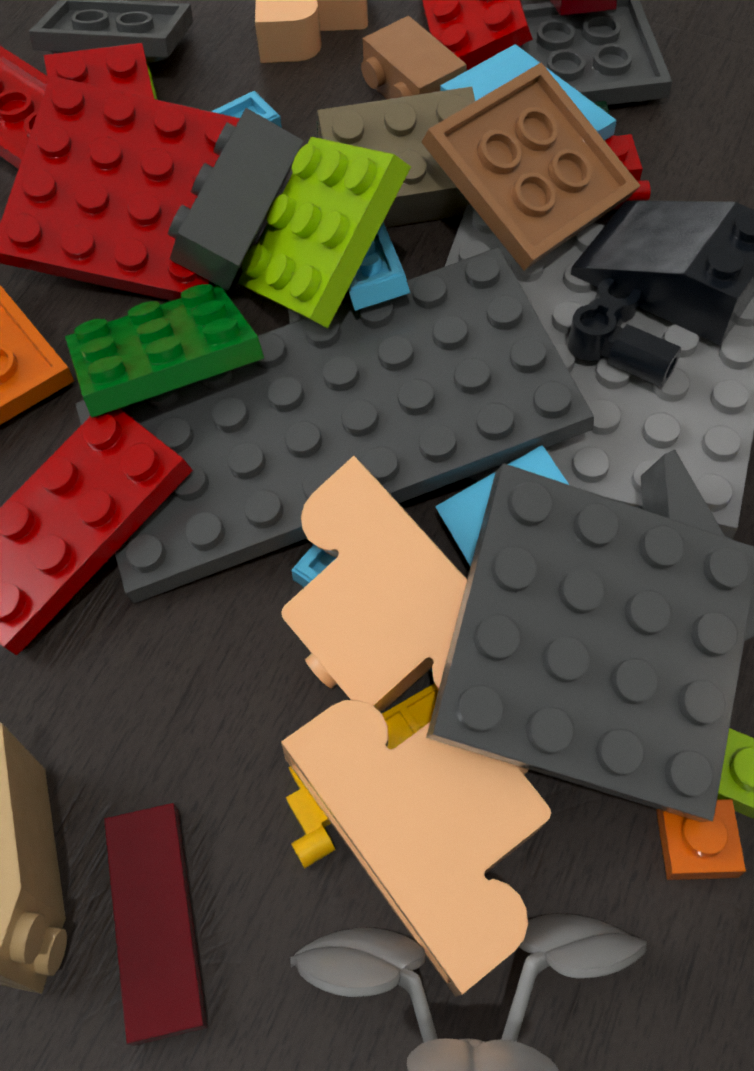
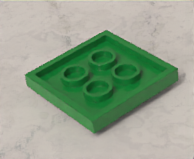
[65,284,264,418]

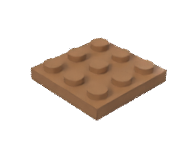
[421,62,640,271]

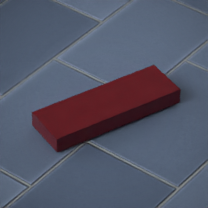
[104,803,207,1046]

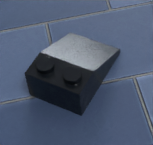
[571,200,754,345]

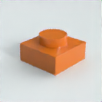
[656,799,746,880]

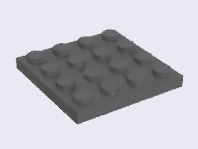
[426,463,754,822]

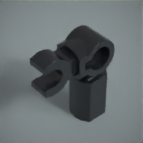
[568,277,681,388]

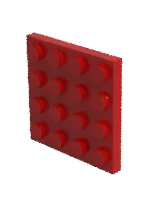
[0,76,240,301]

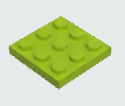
[237,137,411,328]

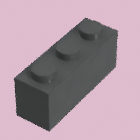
[168,108,304,290]

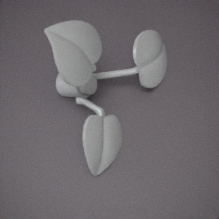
[290,913,647,1071]

